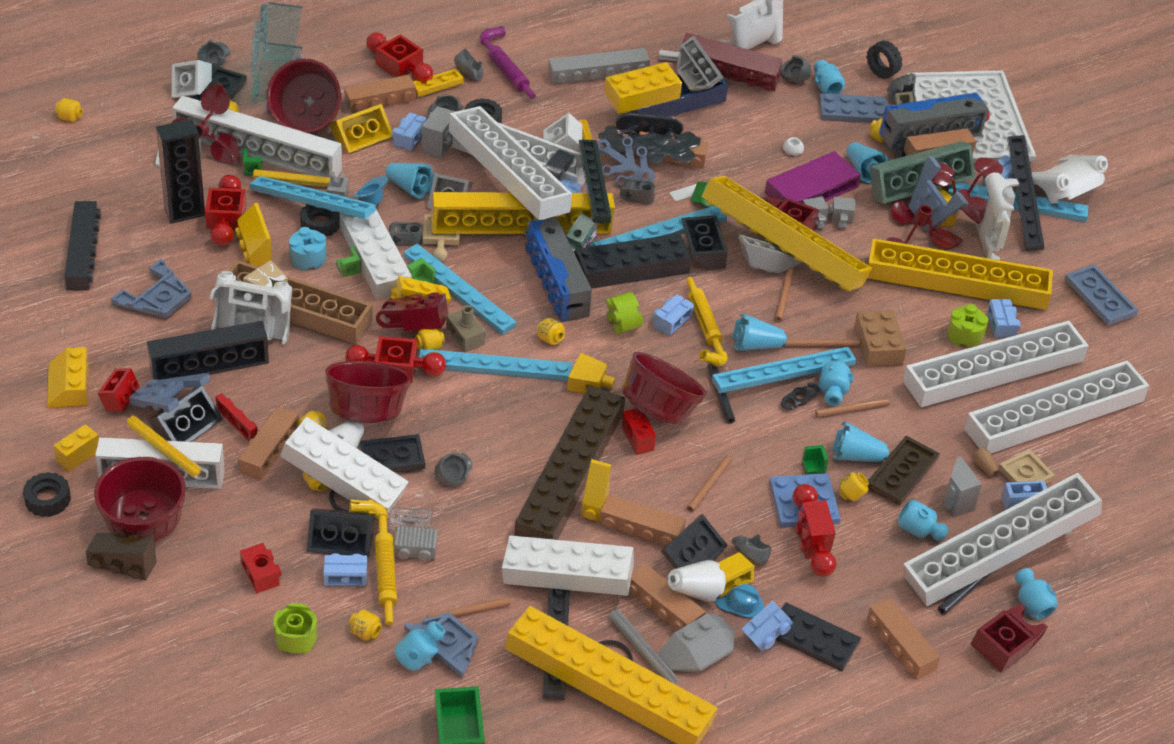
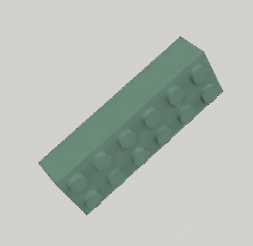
[869,141,975,204]

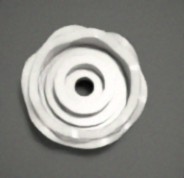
[783,137,804,157]

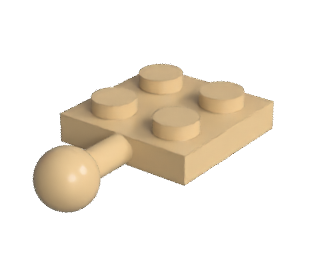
[423,214,460,262]
[998,449,1055,484]

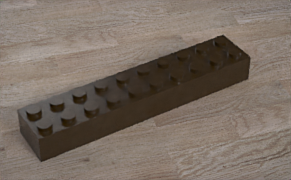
[514,386,626,540]

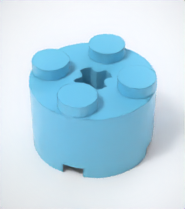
[289,227,326,270]

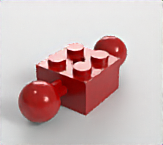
[366,32,434,84]
[205,174,246,246]
[345,336,446,383]
[792,484,837,577]

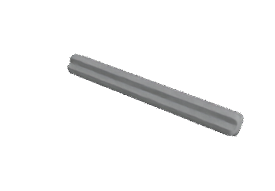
[610,609,679,685]

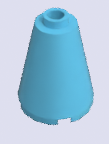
[846,142,888,184]
[385,163,435,199]
[733,314,787,351]
[832,421,889,463]

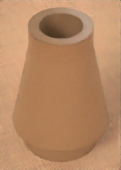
[972,448,999,477]

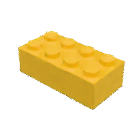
[604,62,682,114]

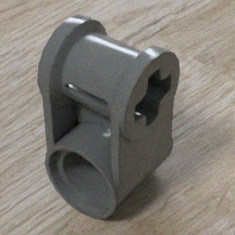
[620,178,655,205]
[389,222,423,246]

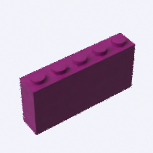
[765,151,861,203]

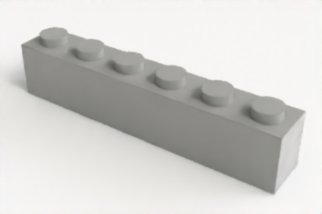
[548,48,650,84]

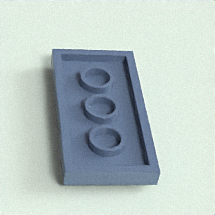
[819,93,888,123]
[1064,264,1139,326]

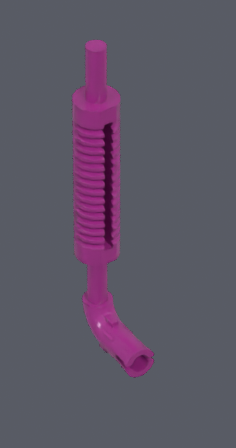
[479,26,536,99]

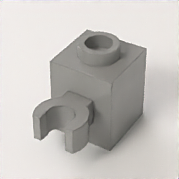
[327,172,349,197]
[802,197,829,229]
[828,197,855,229]

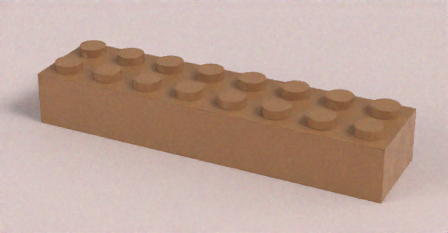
[229,260,373,344]

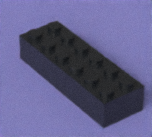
[156,119,205,224]
[575,233,691,289]
[147,321,269,380]

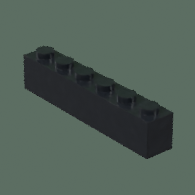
[64,201,101,290]

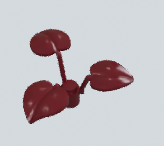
[171,83,239,164]
[921,157,1003,224]
[885,199,963,249]

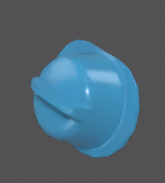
[353,176,388,206]
[715,584,764,618]

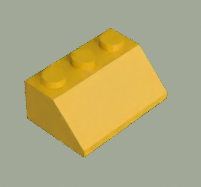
[330,104,392,153]
[235,203,272,267]
[47,347,89,408]

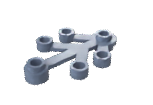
[597,136,655,186]

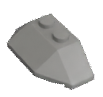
[676,36,724,92]
[738,235,802,274]
[657,613,735,672]

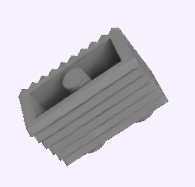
[394,526,438,561]

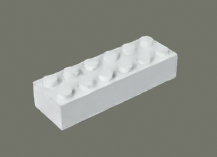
[340,210,412,301]
[280,417,408,517]
[95,438,225,489]
[502,536,634,596]

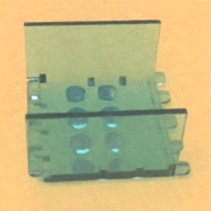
[251,2,302,103]

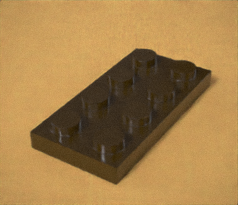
[868,436,940,505]

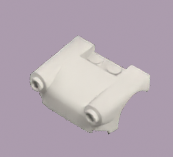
[720,0,783,50]
[1032,155,1108,204]
[975,173,1019,260]
[210,271,292,344]

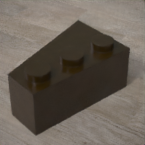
[86,533,157,580]

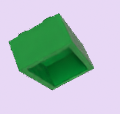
[434,686,485,744]

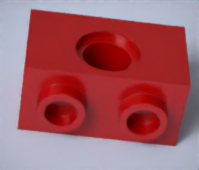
[622,408,656,455]
[240,543,282,594]

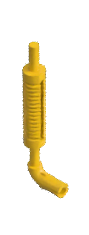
[686,277,728,367]
[349,499,397,626]

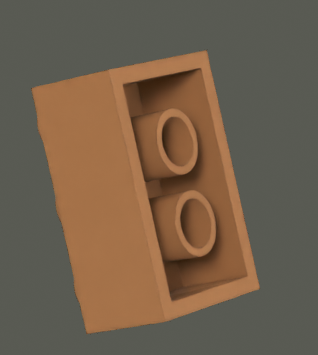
[854,310,906,367]

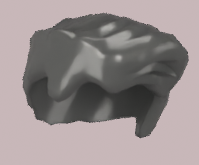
[197,40,230,69]
[454,49,483,81]
[781,55,811,83]
[886,73,916,103]
[428,94,463,116]
[434,452,472,487]
[731,534,772,566]

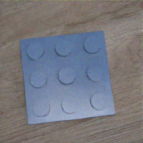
[769,473,841,528]

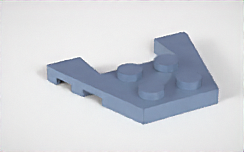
[908,156,969,231]
[111,259,192,318]
[129,373,211,413]

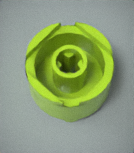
[605,292,643,335]
[947,304,988,348]
[273,603,317,653]

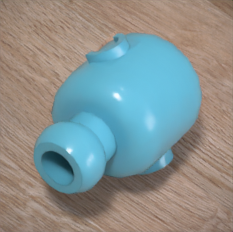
[813,60,845,94]
[818,361,854,406]
[897,500,949,542]
[1015,568,1058,620]
[395,621,445,671]

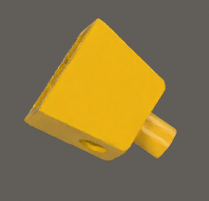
[567,353,616,394]

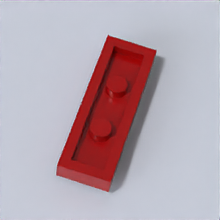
[215,393,258,442]

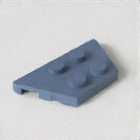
[404,612,479,678]

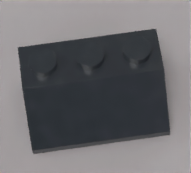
[681,215,728,269]
[147,386,223,442]
[307,508,375,557]

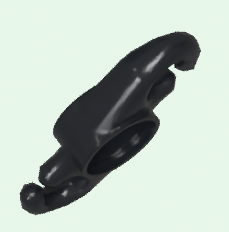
[781,383,820,410]

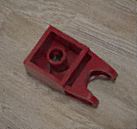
[762,196,819,231]
[376,292,449,331]
[970,604,1048,673]

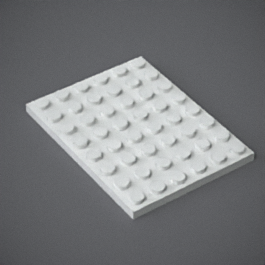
[907,71,1036,163]

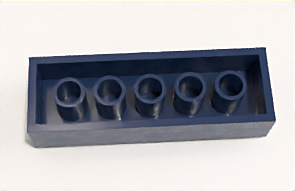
[627,74,728,117]

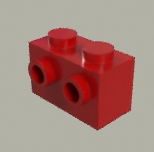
[97,368,140,412]

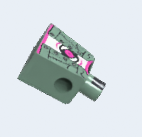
[566,214,597,254]

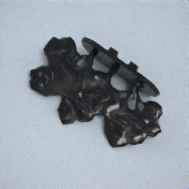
[598,112,701,164]

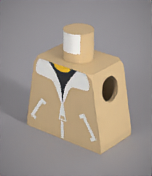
[243,260,288,287]

